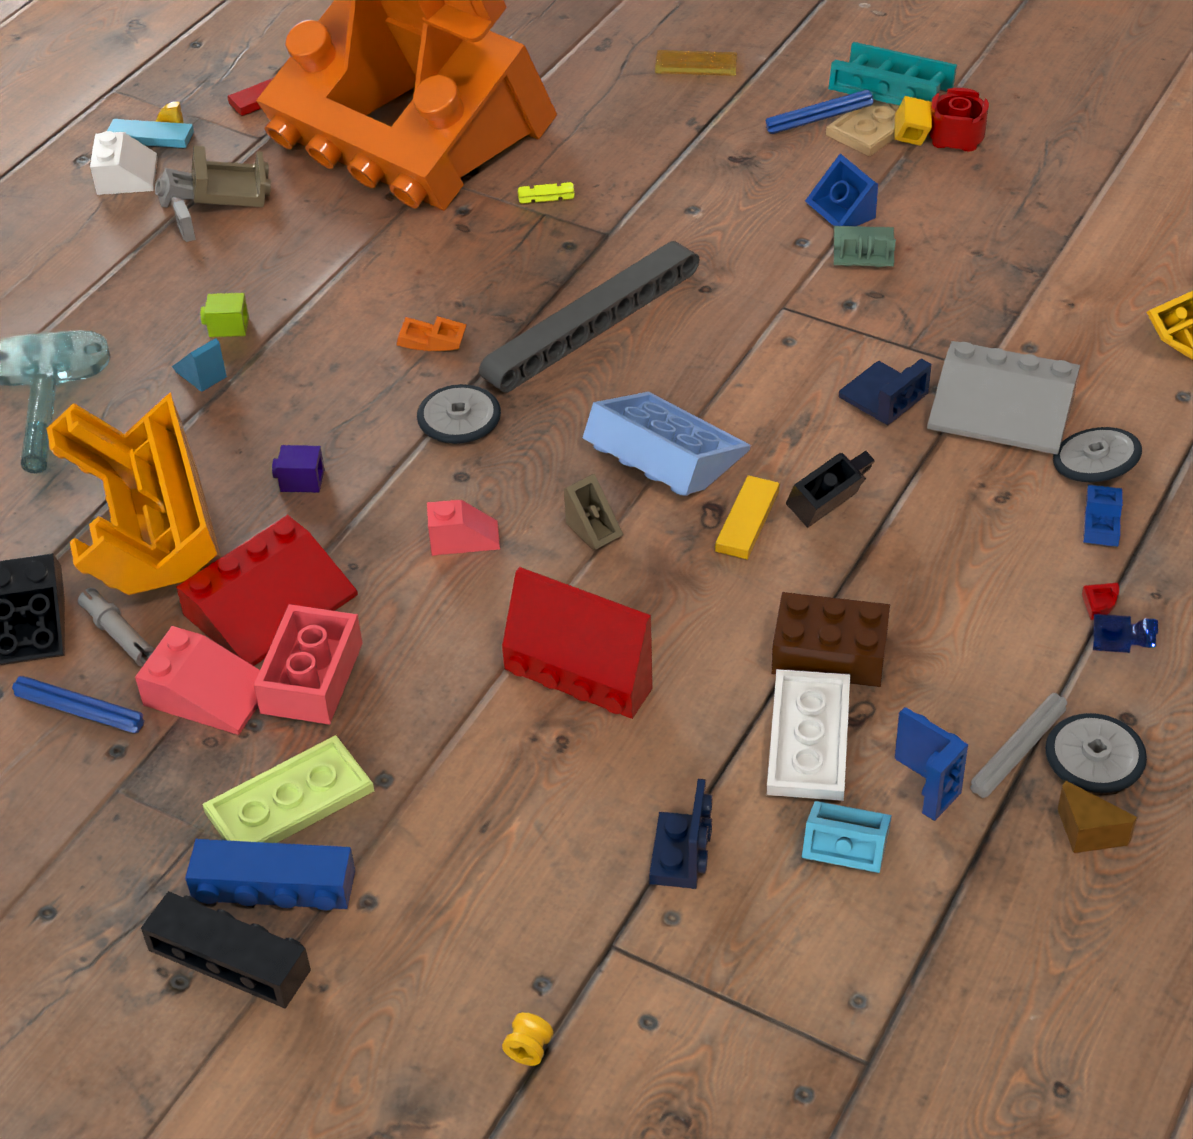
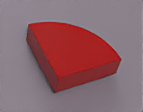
[1082,583,1119,620]

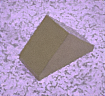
[564,474,624,550]

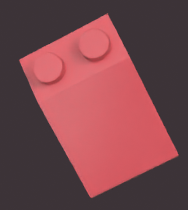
[135,626,260,735]

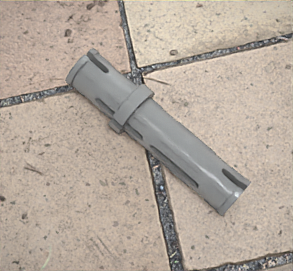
[78,588,155,666]

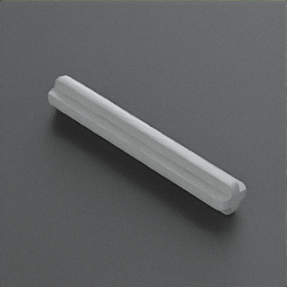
[970,693,1067,798]

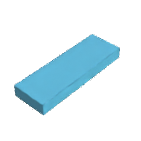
[107,119,194,148]

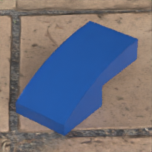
[1083,485,1123,547]

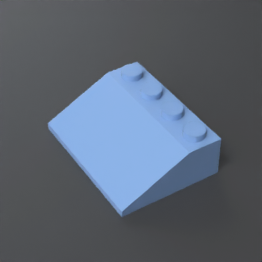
[582,392,751,496]

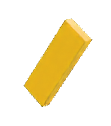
[715,475,780,560]

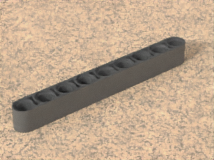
[479,241,700,393]

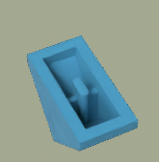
[172,338,227,392]

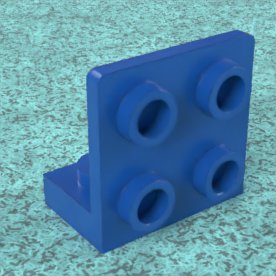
[895,707,968,821]

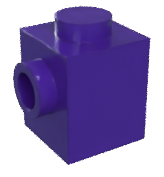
[272,445,325,493]

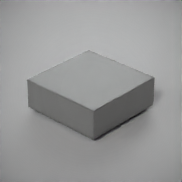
[173,200,196,242]

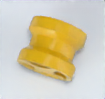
[502,1012,553,1066]

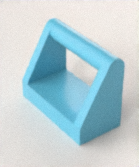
[802,801,892,873]

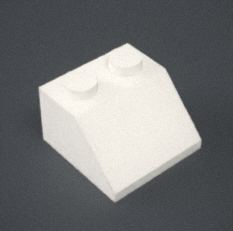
[90,131,158,195]

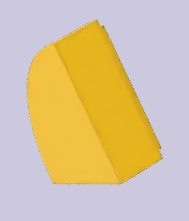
[155,102,184,123]

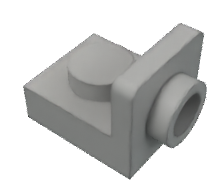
[155,168,194,208]

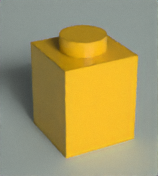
[895,96,932,146]

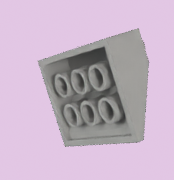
[927,341,1080,455]

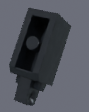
[786,451,875,528]

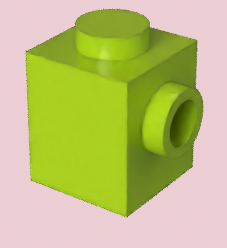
[200,293,249,337]

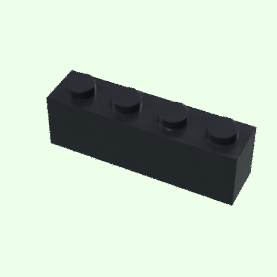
[141,891,311,1009]

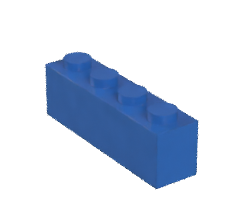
[185,839,355,910]

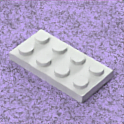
[767,669,850,801]

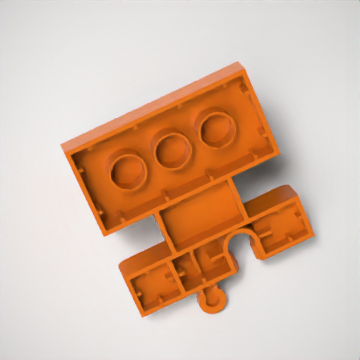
[256,0,557,211]

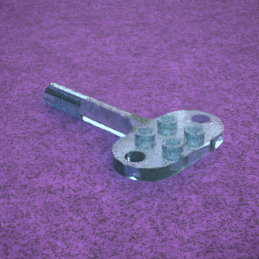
[0,330,111,474]

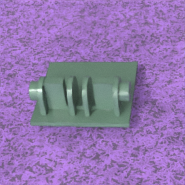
[834,226,896,267]

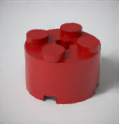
[929,88,989,152]

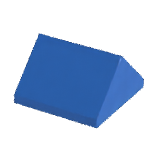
[805,153,878,226]

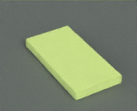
[202,735,374,843]

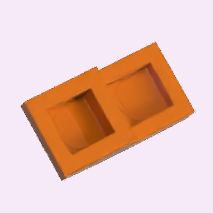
[397,316,467,351]

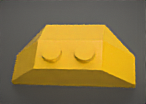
[1146,291,1193,360]

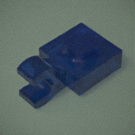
[1093,614,1158,653]

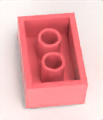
[254,604,363,725]

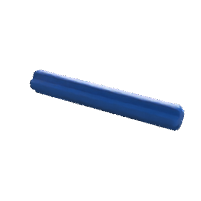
[766,90,873,134]
[12,676,145,733]

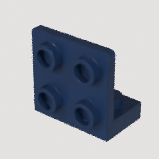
[839,358,932,425]
[649,779,713,889]

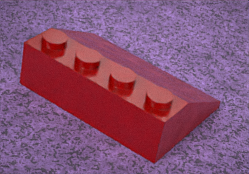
[176,515,358,666]
[502,567,653,719]

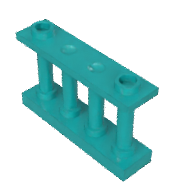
[828,42,957,106]

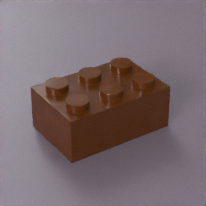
[771,592,890,687]

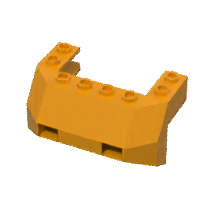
[46,393,221,595]

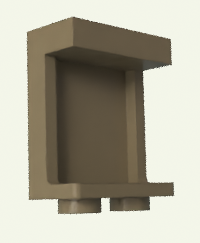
[191,146,271,207]

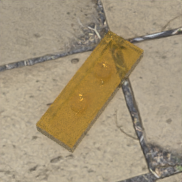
[655,50,737,76]

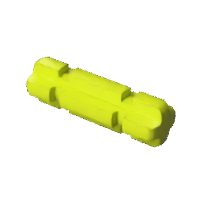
[518,182,575,204]

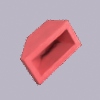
[427,500,500,556]

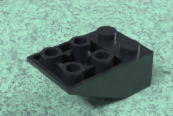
[0,553,65,665]

